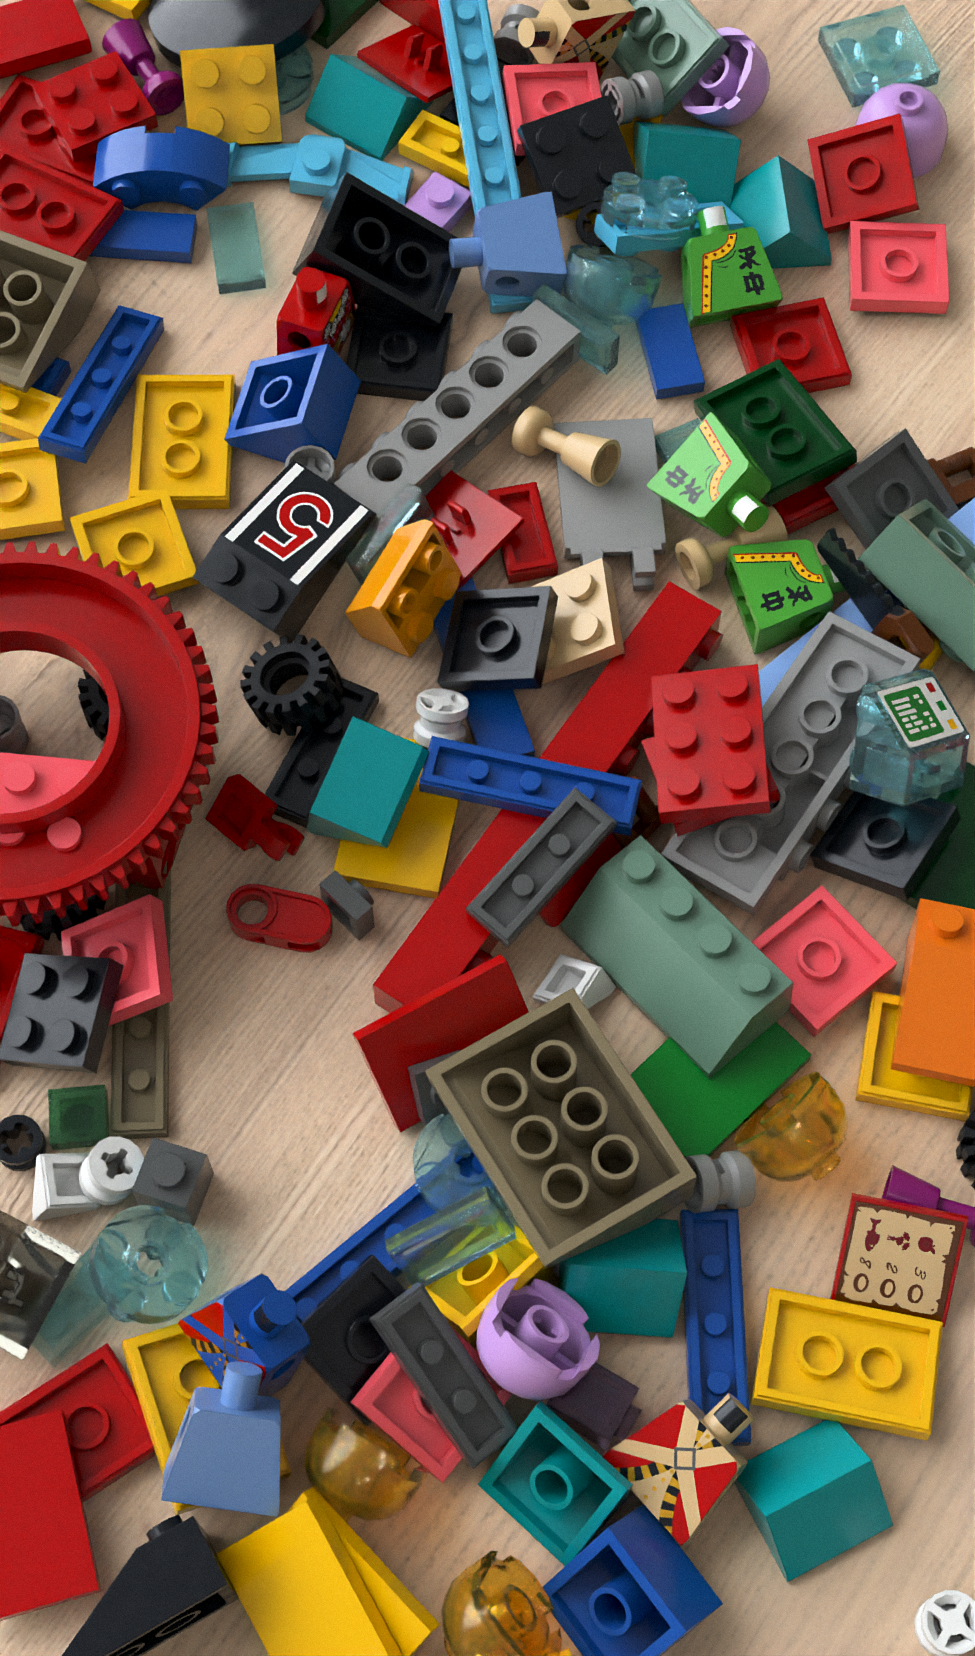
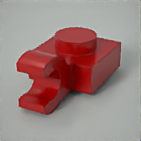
[205,774,305,861]

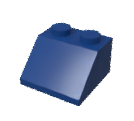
[224,344,361,463]
[537,1504,723,1656]

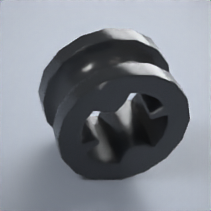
[576,202,615,248]
[0,1115,47,1171]

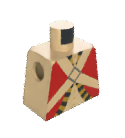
[518,0,636,80]
[603,1393,754,1546]

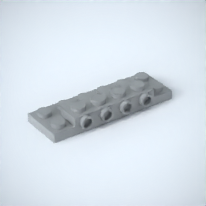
[661,611,920,916]

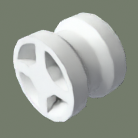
[413,688,469,748]
[78,1136,144,1205]
[914,1590,975,1656]

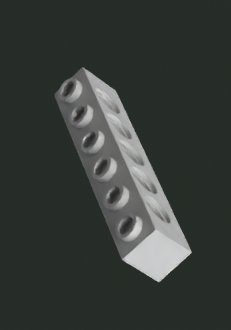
[334,299,581,545]

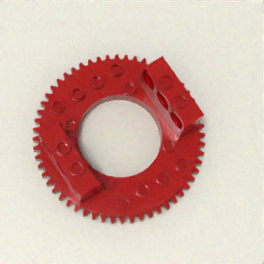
[0,541,219,927]

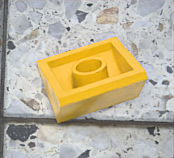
[407,1210,554,1348]

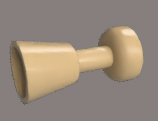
[512,406,621,487]
[675,503,788,590]

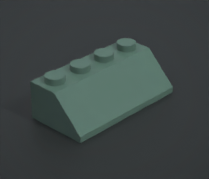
[858,499,975,672]
[560,835,793,1079]

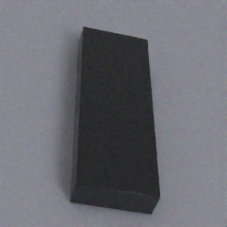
[265,678,379,828]

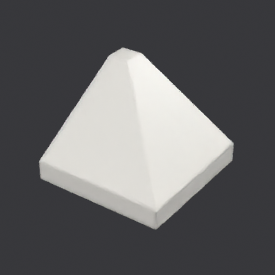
[532,954,616,1009]
[32,1153,100,1221]

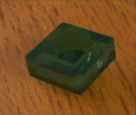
[48,1084,109,1150]

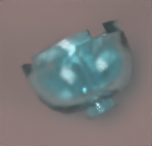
[563,244,662,332]

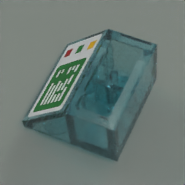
[849,669,970,807]

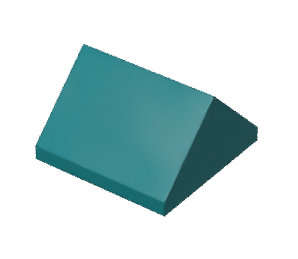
[305,54,433,161]
[633,121,741,208]
[729,155,832,269]
[306,716,429,848]
[558,1219,687,1338]
[478,1401,633,1566]
[734,1420,893,1583]

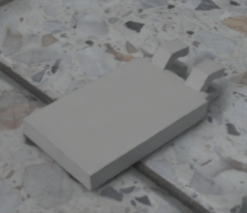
[554,418,666,591]

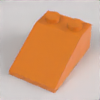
[890,898,975,1087]

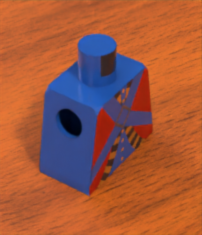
[178,1273,311,1397]

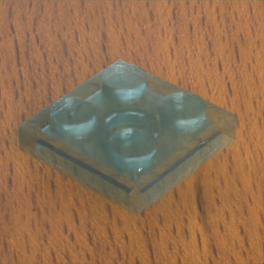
[818,5,940,108]

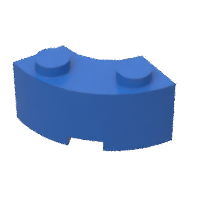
[93,126,230,211]

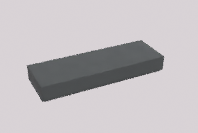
[466,788,617,948]
[369,1283,519,1469]

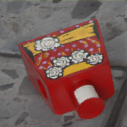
[276,267,356,356]

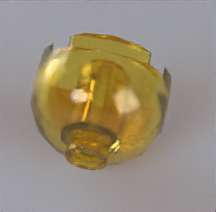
[734,1071,848,1182]
[304,1407,428,1523]
[441,1551,562,1656]

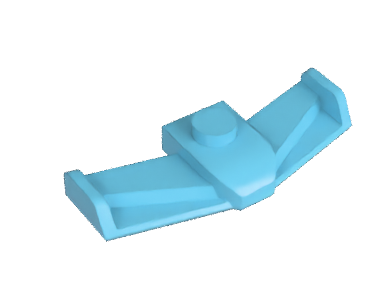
[227,134,414,205]

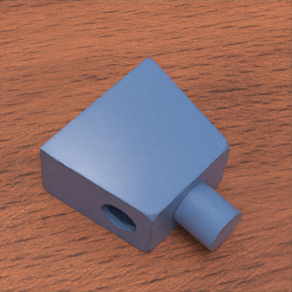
[449,192,567,298]
[161,1361,281,1517]

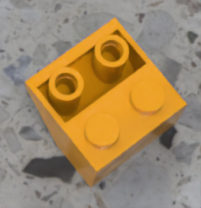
[345,519,462,658]

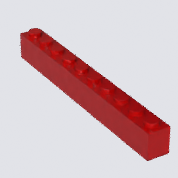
[373,581,723,1013]

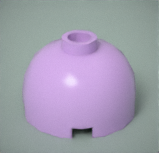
[681,27,770,128]
[855,83,948,178]
[476,1278,600,1401]

